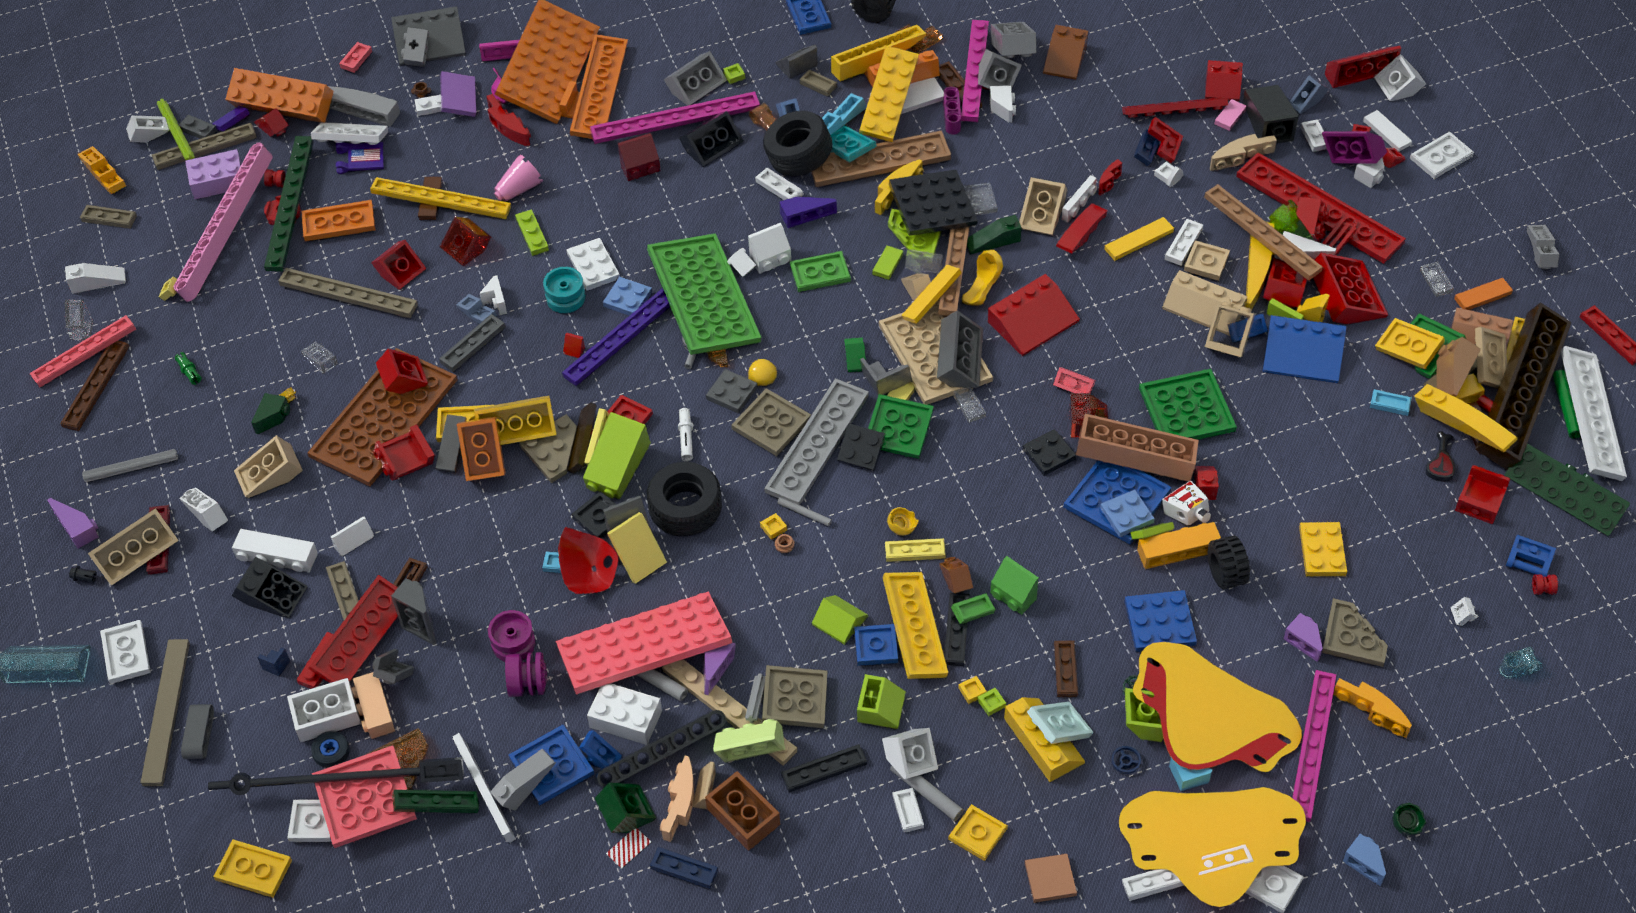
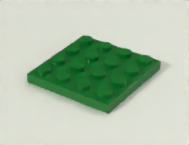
[1139,369,1237,440]

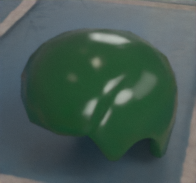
[1392,803,1426,836]

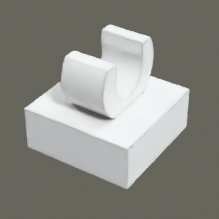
[1451,597,1478,626]

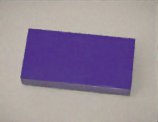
[212,106,250,132]

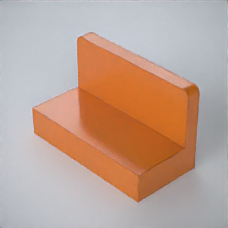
[559,81,580,119]

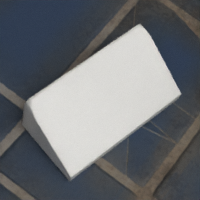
[331,517,374,556]

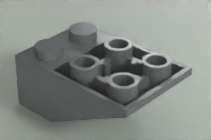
[603,496,651,561]

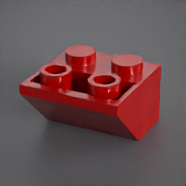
[1296,197,1329,243]

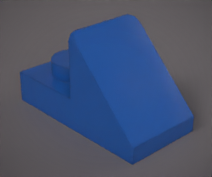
[579,730,622,769]

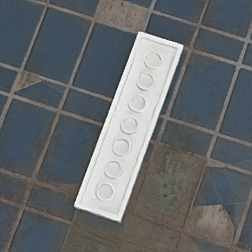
[1561,346,1627,481]

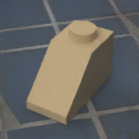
[901,273,931,300]

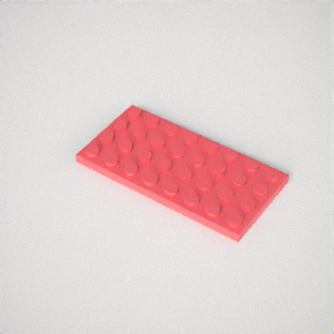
[556,592,732,694]

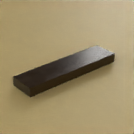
[568,402,597,474]

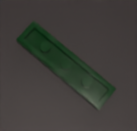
[392,790,479,813]

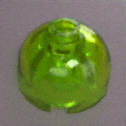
[1265,199,1300,234]

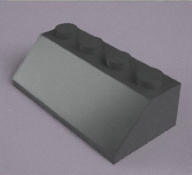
[937,310,983,388]

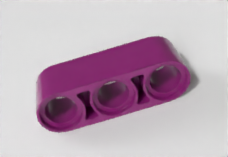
[943,87,961,135]

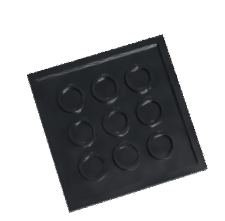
[889,170,978,236]

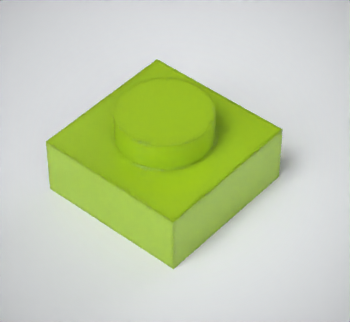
[723,63,745,84]
[978,688,1006,716]

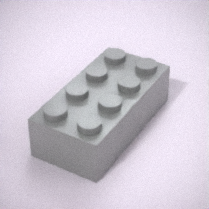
[991,22,1036,58]

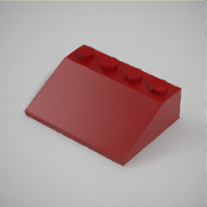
[1313,252,1388,324]
[988,274,1080,356]

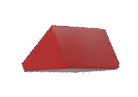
[1382,148,1405,168]
[563,333,585,358]

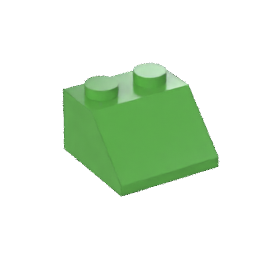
[990,556,1039,615]

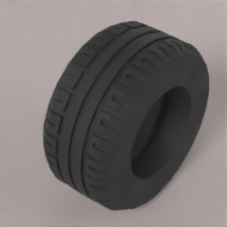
[763,111,833,176]
[647,462,722,536]

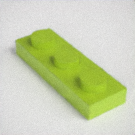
[515,209,549,256]

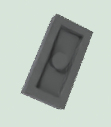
[179,115,217,139]

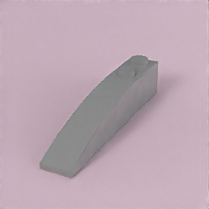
[328,86,400,127]

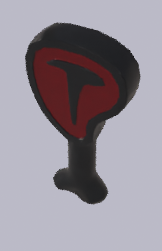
[1425,431,1455,482]

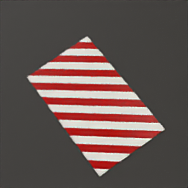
[606,828,651,868]

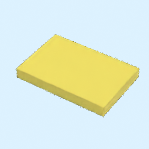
[607,512,667,584]

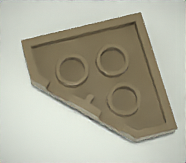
[519,414,577,483]
[1322,598,1388,667]

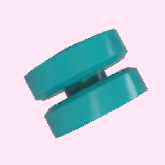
[543,267,586,313]

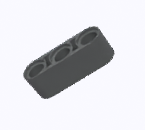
[181,704,214,759]

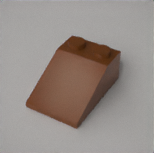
[1043,25,1088,80]

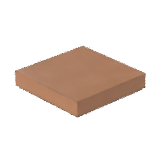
[1025,854,1077,903]

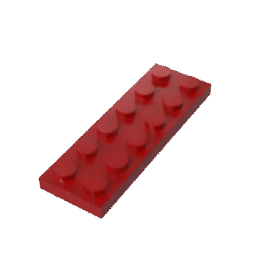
[309,575,398,683]

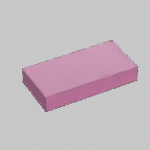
[1214,99,1247,131]

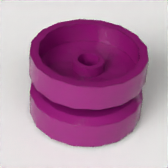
[488,610,536,662]

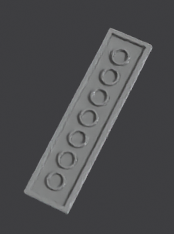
[764,378,869,505]

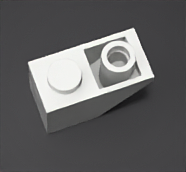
[990,86,1016,123]

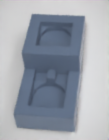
[456,294,497,324]

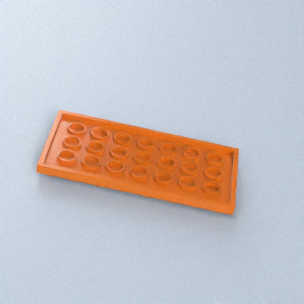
[494,0,600,124]

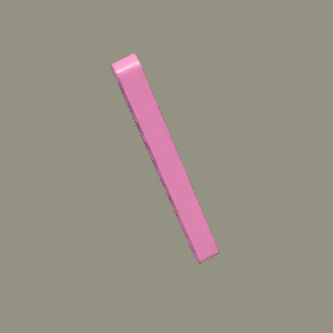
[174,143,273,302]

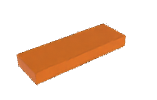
[1454,278,1513,310]

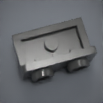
[373,649,414,684]

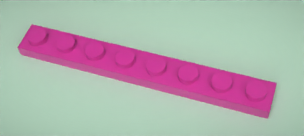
[961,20,989,122]
[1292,670,1336,822]

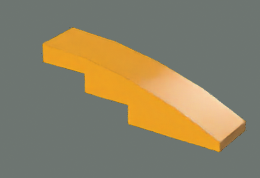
[78,146,126,194]

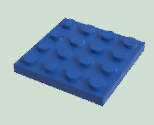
[1063,460,1172,544]

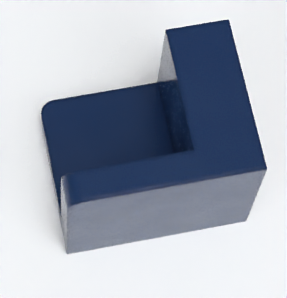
[257,648,290,676]

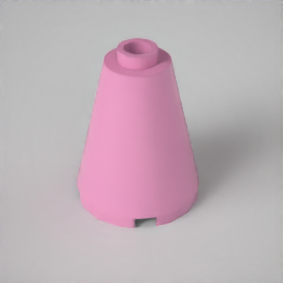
[494,155,543,202]

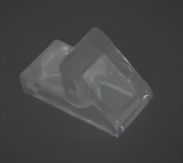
[905,249,943,274]

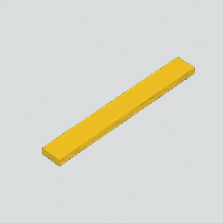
[370,177,511,219]

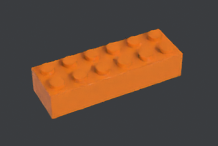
[225,68,334,123]

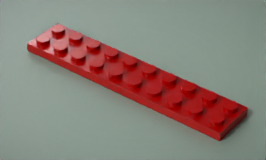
[1236,153,1406,264]

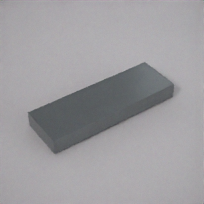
[436,414,467,473]

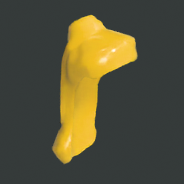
[962,250,1003,306]

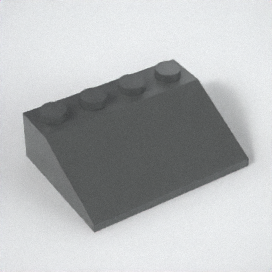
[391,6,466,66]

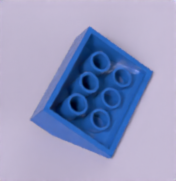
[1263,315,1346,383]

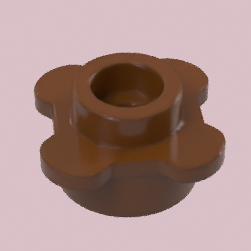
[411,82,432,99]

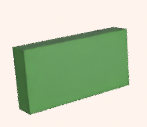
[951,593,996,624]

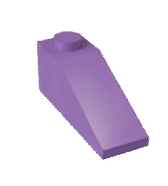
[47,498,99,549]
[703,642,736,695]

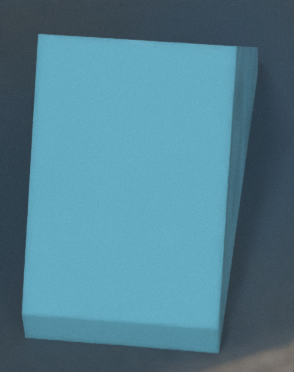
[1169,757,1212,791]

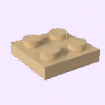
[1184,241,1230,281]

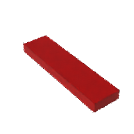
[1580,305,1636,365]

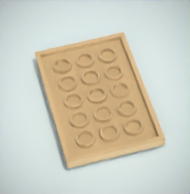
[879,300,993,405]

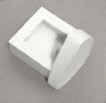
[1154,162,1183,187]
[727,248,756,277]

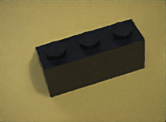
[679,111,744,166]

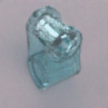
[1499,647,1543,679]

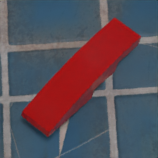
[1056,203,1108,254]

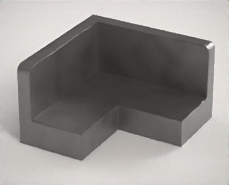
[860,358,912,395]

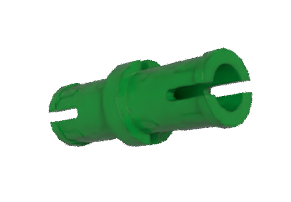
[175,352,202,385]

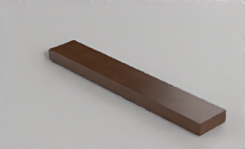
[60,341,130,431]

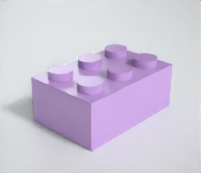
[185,149,242,199]

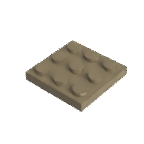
[731,388,811,456]
[762,665,827,728]

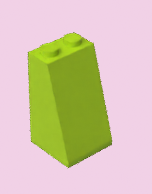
[583,412,651,499]

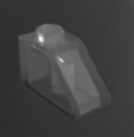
[65,300,94,340]

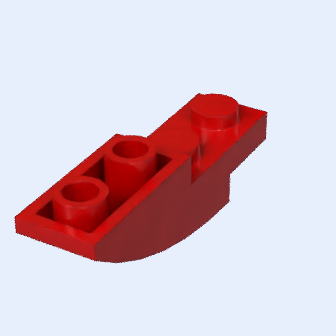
[486,94,531,146]

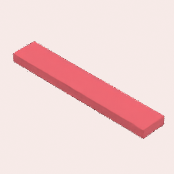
[30,315,136,388]

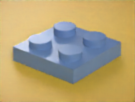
[603,277,652,316]
[1100,490,1154,537]

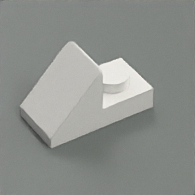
[480,275,507,315]

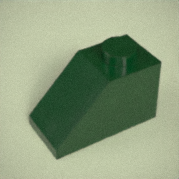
[251,393,290,434]

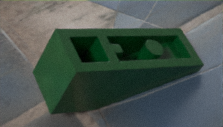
[966,215,1022,255]

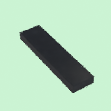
[944,593,970,666]
[781,744,867,793]

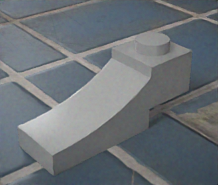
[1527,225,1559,269]

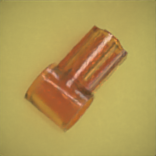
[749,103,777,131]

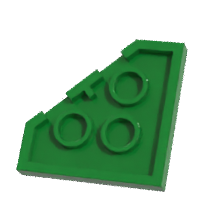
[1410,313,1466,379]

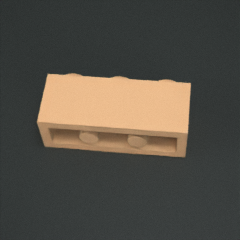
[351,672,395,739]

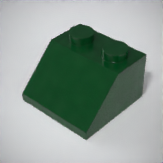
[595,783,656,833]

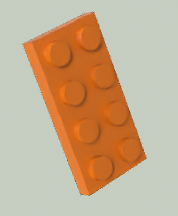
[301,200,375,241]

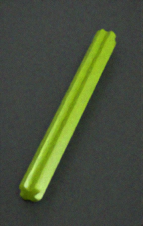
[157,98,195,160]

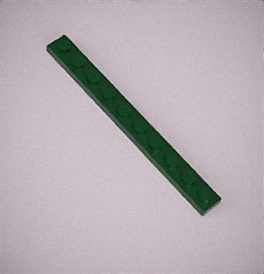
[264,136,314,272]

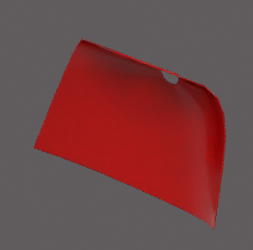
[558,527,618,594]

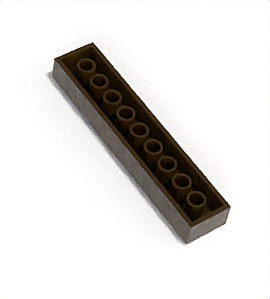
[1475,302,1571,470]

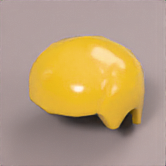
[748,359,777,386]
[887,507,919,536]

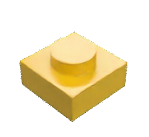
[760,513,787,540]
[958,676,987,704]

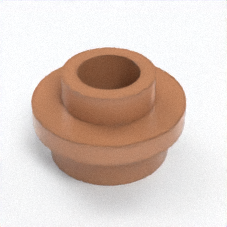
[775,534,794,553]

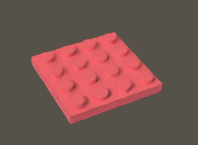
[312,745,417,848]

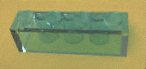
[0,645,91,683]

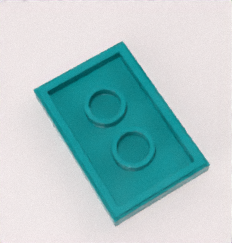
[830,125,877,162]

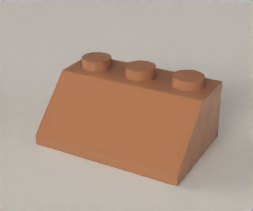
[1451,308,1513,348]

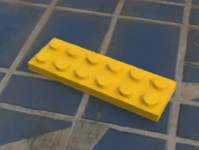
[859,46,919,142]
[882,572,948,679]

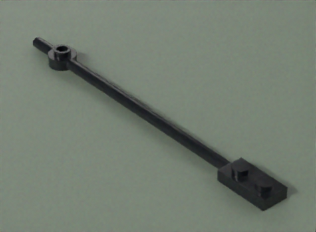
[208,757,464,795]

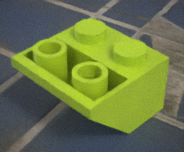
[857,674,906,729]

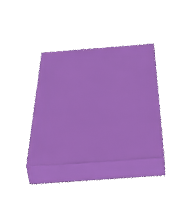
[440,71,476,117]

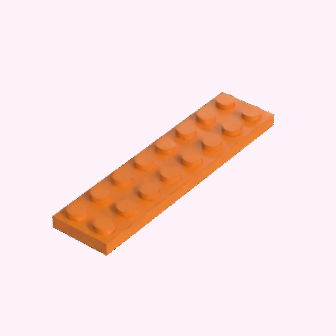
[570,34,628,139]

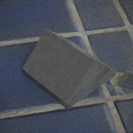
[775,45,818,79]

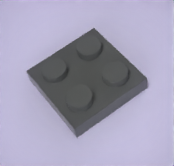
[706,369,757,414]

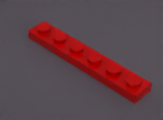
[1122,97,1228,118]

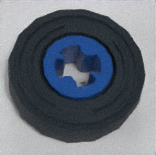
[311,731,349,768]

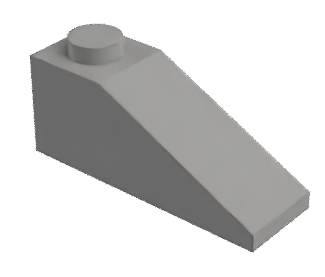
[490,749,556,811]

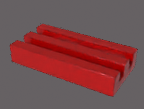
[1322,219,1357,255]

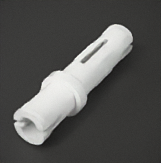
[678,408,693,462]

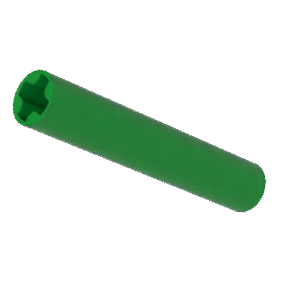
[1552,370,1581,438]

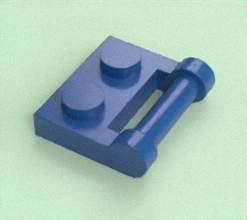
[1506,535,1556,577]

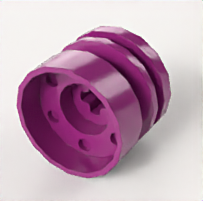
[505,652,547,697]

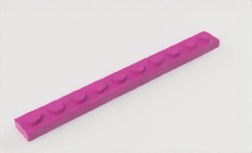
[590,92,760,144]

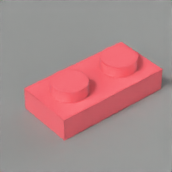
[339,42,372,73]
[1053,367,1096,398]

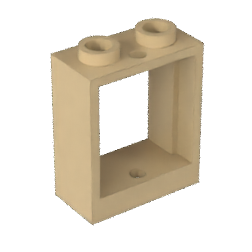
[1205,301,1255,357]

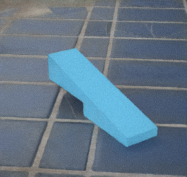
[822,93,867,135]

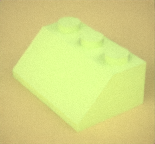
[713,719,785,762]

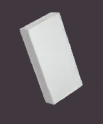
[892,788,924,833]

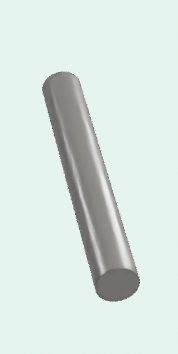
[778,497,832,527]

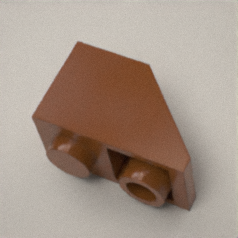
[939,557,973,593]

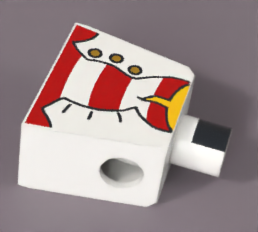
[1162,481,1211,525]

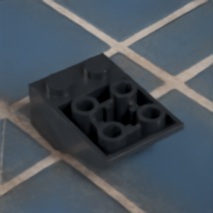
[232,556,308,618]

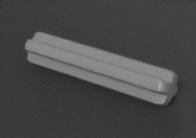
[745,673,765,723]

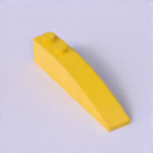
[831,25,926,81]
[1246,222,1275,309]
[1414,384,1518,452]

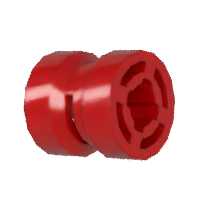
[264,169,286,188]
[1532,574,1558,595]

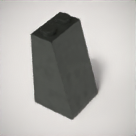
[1243,85,1299,144]

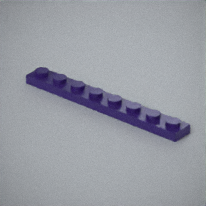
[562,288,671,386]

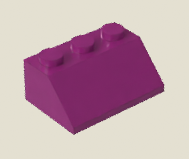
[1322,131,1387,164]

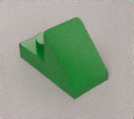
[844,337,865,372]

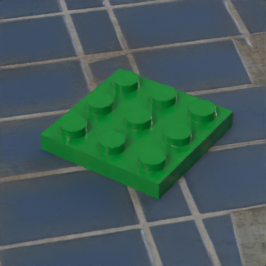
[868,394,934,459]

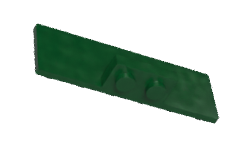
[1505,444,1630,536]

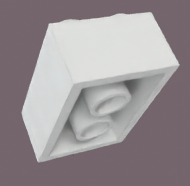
[287,678,361,742]
[587,683,662,745]

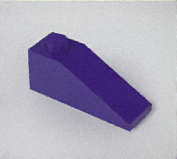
[779,197,837,228]

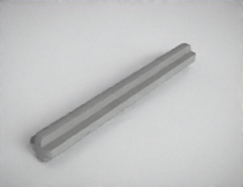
[82,449,178,482]

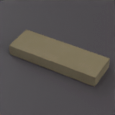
[80,205,137,229]

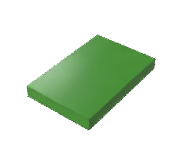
[790,251,851,292]

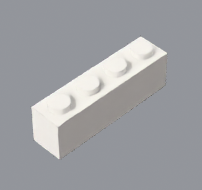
[232,529,318,572]

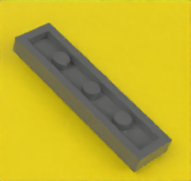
[439,314,505,372]

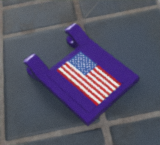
[336,142,384,174]

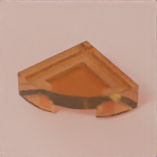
[707,349,728,367]

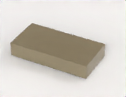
[800,70,837,97]

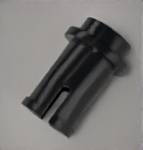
[69,566,97,583]

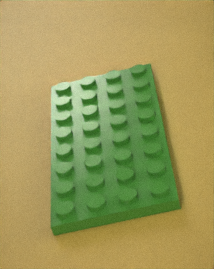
[647,233,761,355]

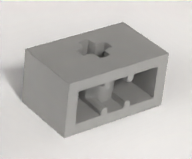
[401,27,430,67]

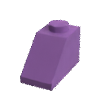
[1284,613,1323,662]

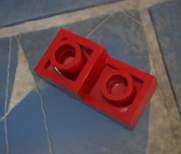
[1098,159,1122,196]

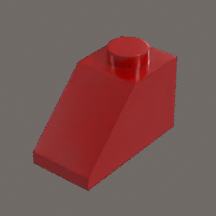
[254,108,288,137]
[1194,466,1219,500]

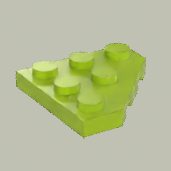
[888,209,941,262]

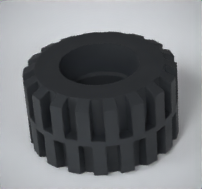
[851,0,896,23]
[1208,535,1250,589]

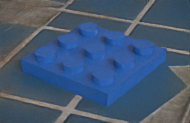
[1125,590,1197,652]
[509,725,594,806]

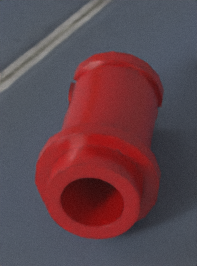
[1477,395,1493,412]

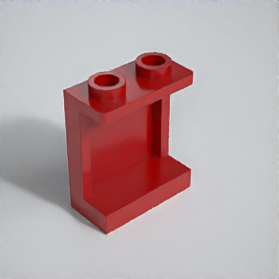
[373,424,435,481]
[1455,465,1510,524]

